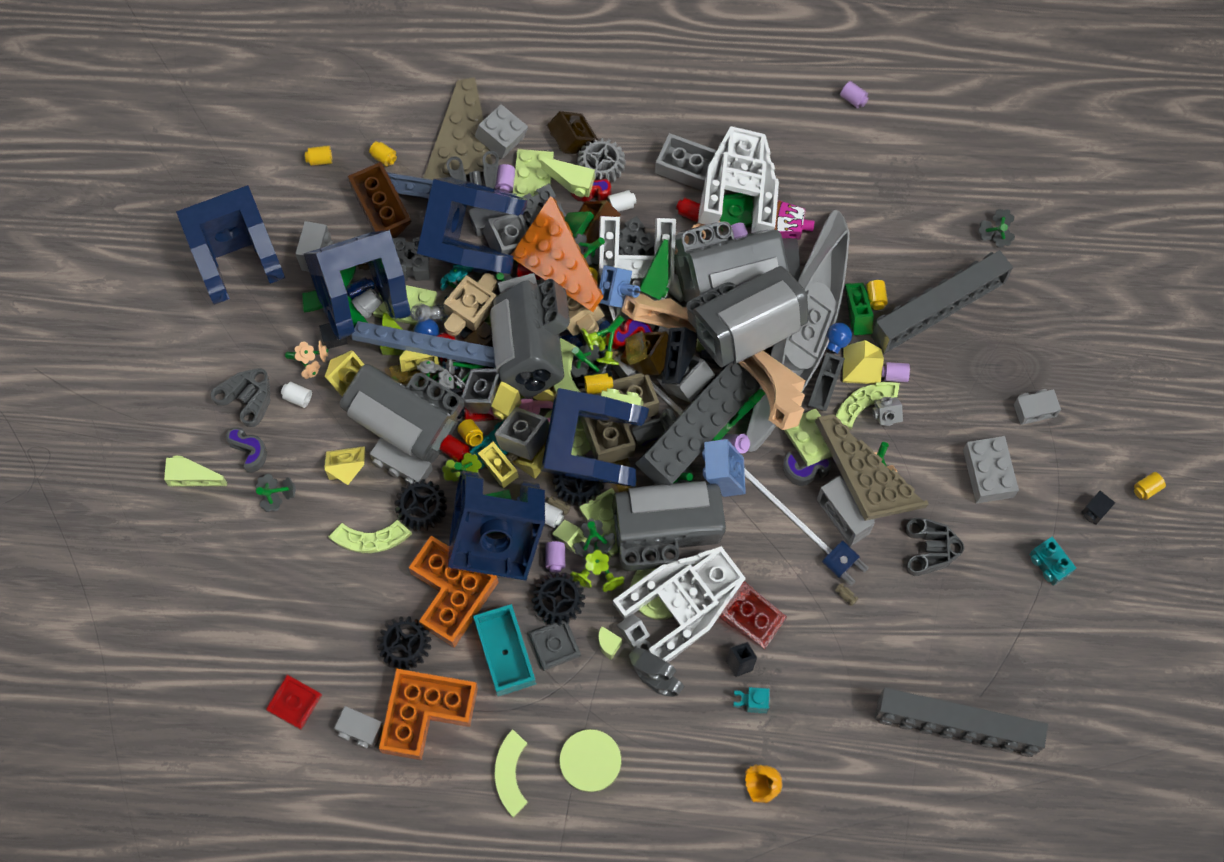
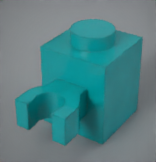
[733,687,770,714]

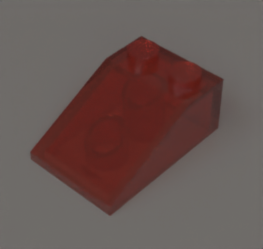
[719,581,787,649]

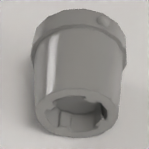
[352,288,383,319]

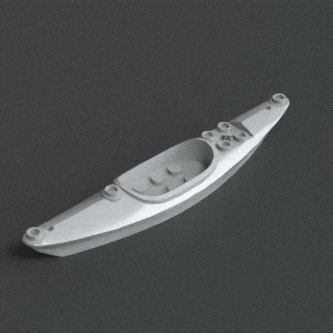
[746,210,849,452]

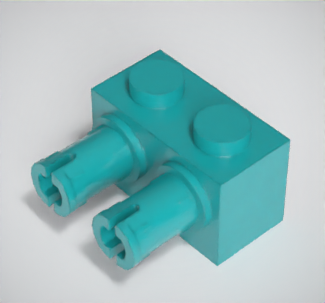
[1029,537,1077,586]

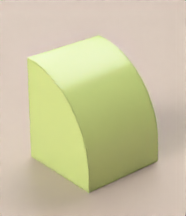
[552,520,587,554]
[599,627,622,660]

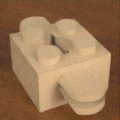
[444,273,497,336]
[567,295,605,336]

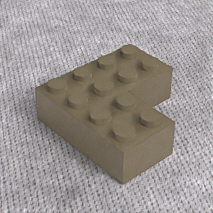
[579,373,659,463]

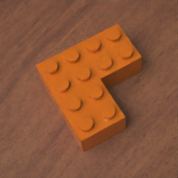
[409,536,499,648]
[379,669,478,760]

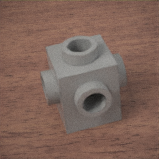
[872,397,903,426]

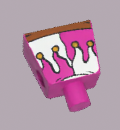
[774,200,815,240]

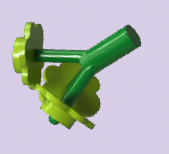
[442,453,482,482]

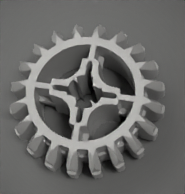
[577,138,626,182]

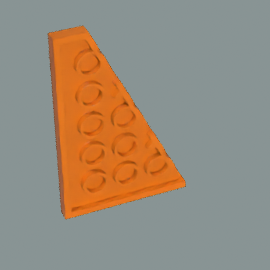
[511,196,604,312]

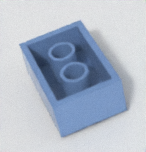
[702,439,746,497]

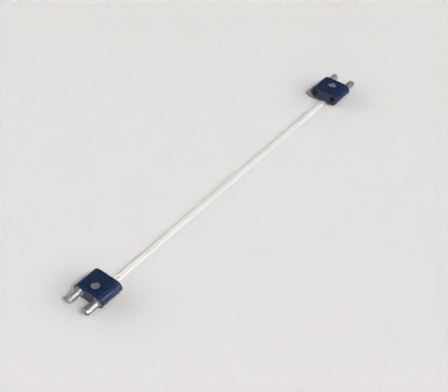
[597,318,868,586]

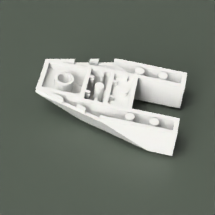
[698,126,779,233]
[599,216,676,331]
[613,546,746,662]

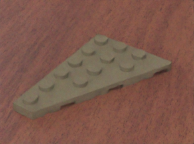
[424,77,492,180]
[815,414,929,521]

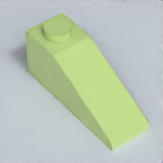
[541,157,595,197]
[164,456,227,486]

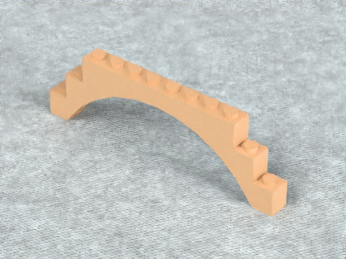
[621,292,805,430]

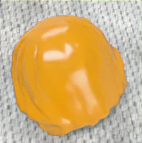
[745,765,782,803]

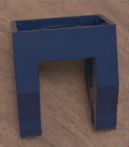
[417,177,528,274]
[176,185,285,305]
[303,230,411,340]
[541,388,649,487]
[448,470,545,581]

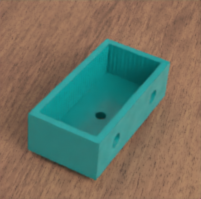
[473,604,536,697]

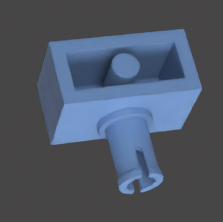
[599,265,640,308]

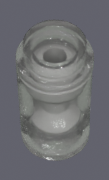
[411,303,448,322]

